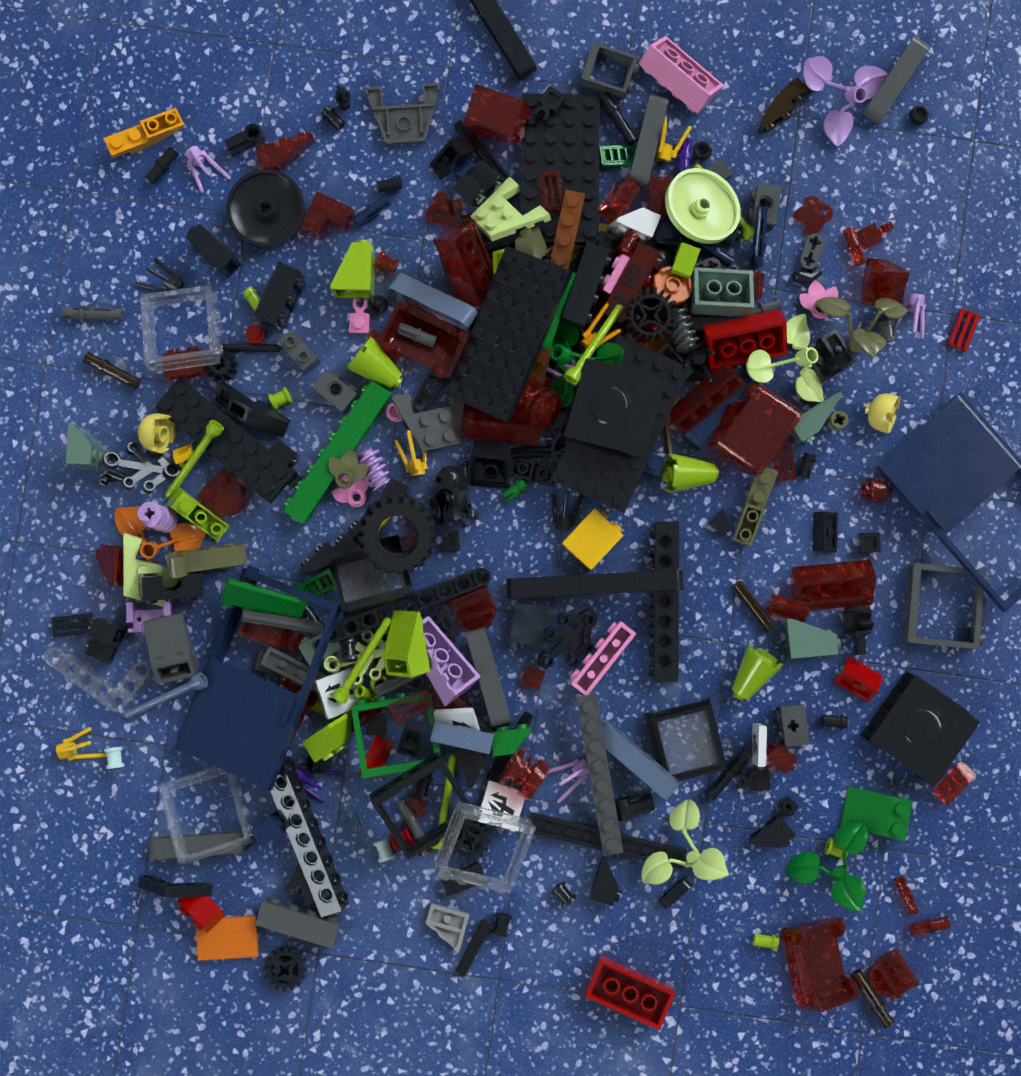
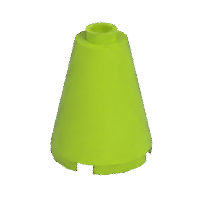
[346,337,403,389]
[662,453,719,493]
[732,643,783,701]

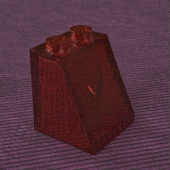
[464,84,530,145]

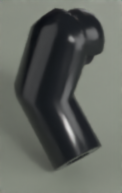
[792,267,822,285]
[98,469,130,486]

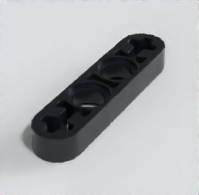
[403,362,450,430]

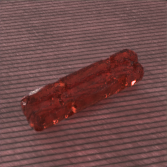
[894,876,919,915]

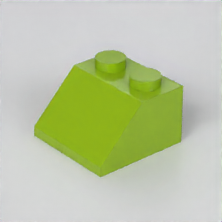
[302,711,352,762]

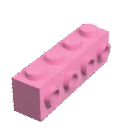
[570,621,636,695]

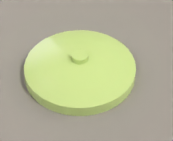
[665,168,740,244]

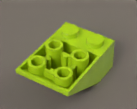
[383,610,430,678]

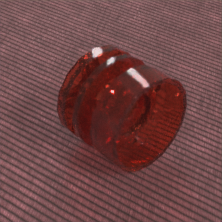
[514,377,562,430]
[500,747,551,801]

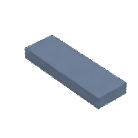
[430,721,494,754]

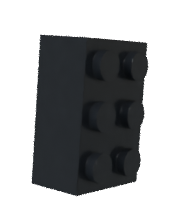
[254,261,306,332]

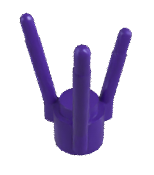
[296,765,341,803]

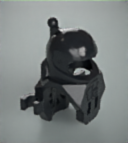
[429,461,479,528]

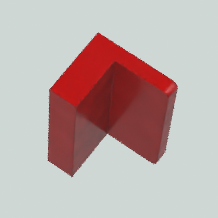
[834,656,883,702]

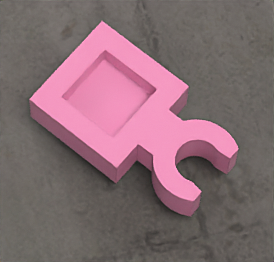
[349,300,370,334]

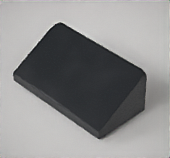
[812,511,838,552]

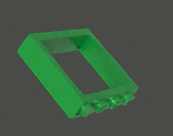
[351,689,441,779]

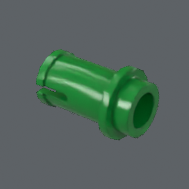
[503,478,528,502]

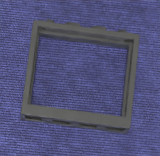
[902,563,988,649]

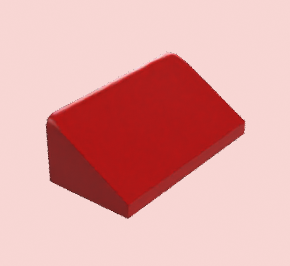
[359,735,394,779]

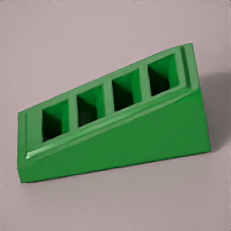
[599,144,637,170]
[297,567,337,596]

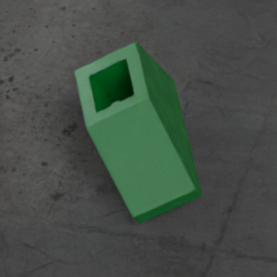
[491,724,533,757]

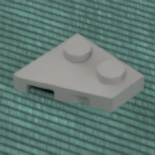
[426,902,470,952]

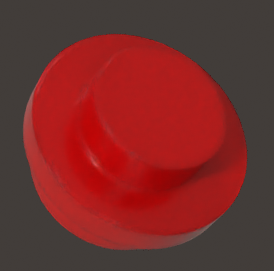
[245,324,266,344]

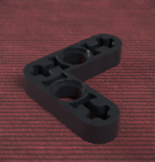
[137,875,213,898]

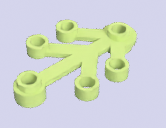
[324,630,387,686]

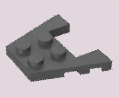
[364,83,440,146]
[391,386,464,452]

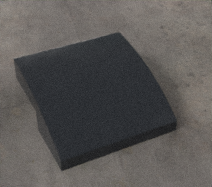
[806,328,857,383]

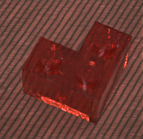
[300,191,355,241]

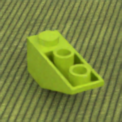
[167,487,230,541]

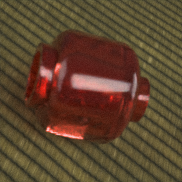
[861,478,892,503]

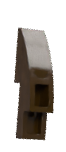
[757,77,816,134]

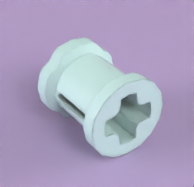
[104,746,124,769]
[373,837,396,863]

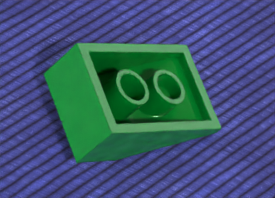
[840,786,912,841]

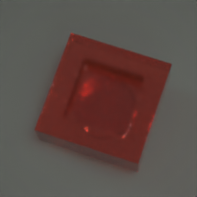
[520,665,546,690]
[408,795,428,818]

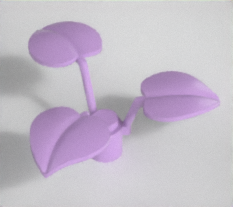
[803,56,888,146]

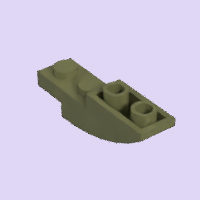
[732,464,779,546]

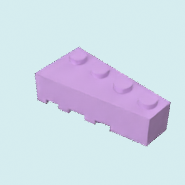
[422,616,481,707]

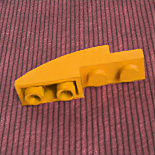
[103,108,184,158]

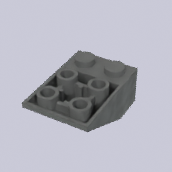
[143,613,200,684]

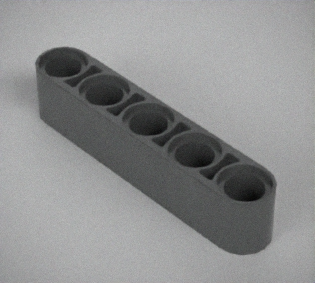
[862,36,931,125]
[628,94,669,188]
[465,627,512,727]
[148,831,247,860]

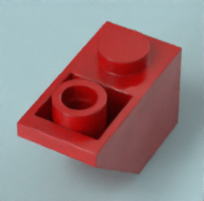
[177,896,225,933]

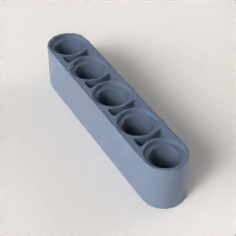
[388,273,478,330]
[601,720,680,800]

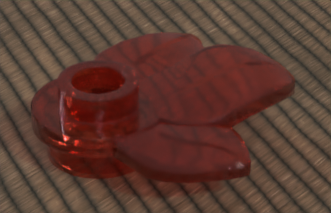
[425,191,463,229]
[793,196,833,235]

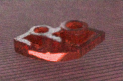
[932,760,977,805]

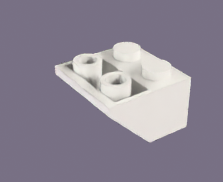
[607,208,661,245]

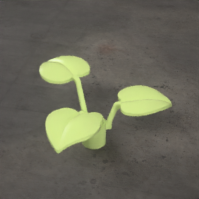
[746,314,824,402]
[642,799,729,885]

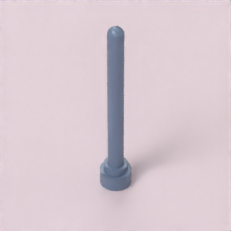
[123,672,208,719]

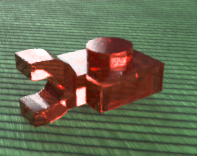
[856,221,894,250]

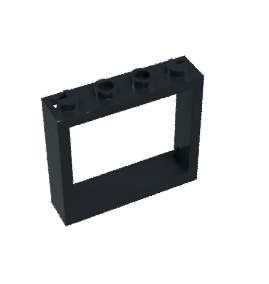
[369,752,478,860]

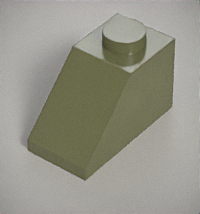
[515,227,547,259]

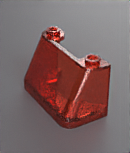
[378,299,471,380]
[708,382,802,476]
[781,917,859,1013]

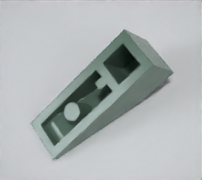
[786,391,842,444]

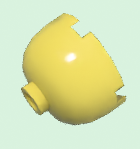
[865,393,900,434]
[137,413,176,453]

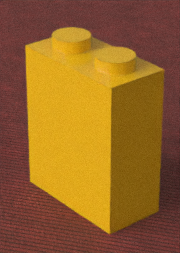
[562,508,624,571]

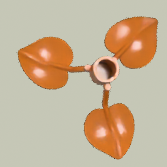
[115,507,206,562]

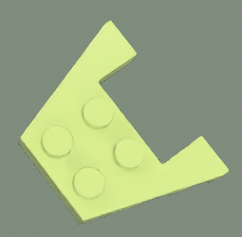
[471,177,551,241]
[123,533,182,607]

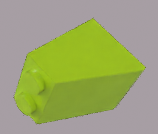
[330,240,375,299]

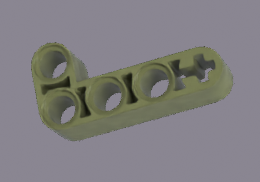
[166,542,248,578]

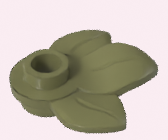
[329,450,368,489]

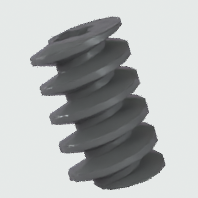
[666,308,701,353]

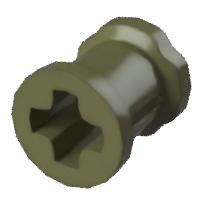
[827,411,849,431]

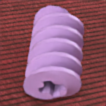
[357,448,390,493]
[137,501,177,533]

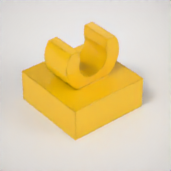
[173,443,195,468]

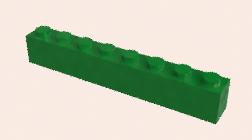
[283,380,393,526]

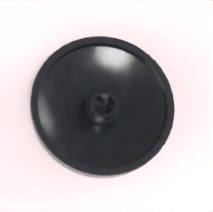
[226,169,306,248]

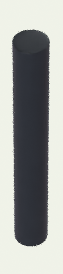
[219,343,279,352]

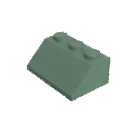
[690,267,754,317]
[66,423,110,471]

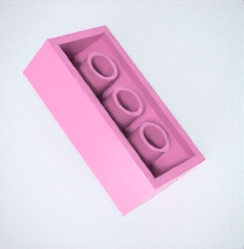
[638,36,724,113]

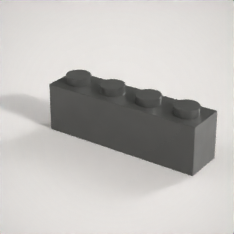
[255,897,342,949]

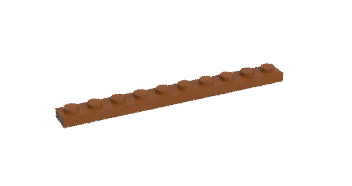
[526,190,585,389]

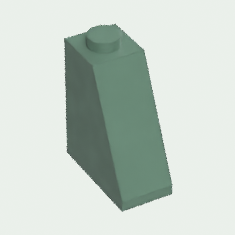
[783,618,841,659]

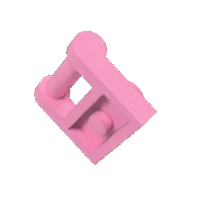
[601,254,631,295]

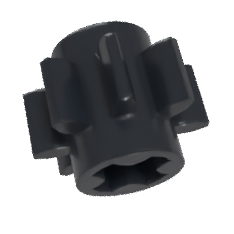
[306,755,331,775]

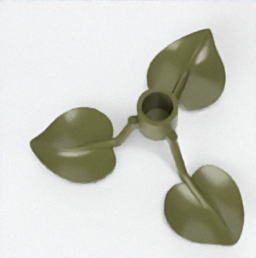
[814,297,908,359]

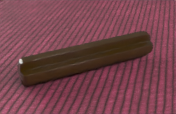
[732,581,775,632]

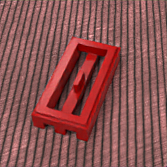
[947,308,980,352]

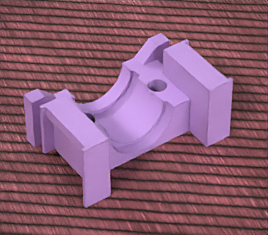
[125,601,172,633]

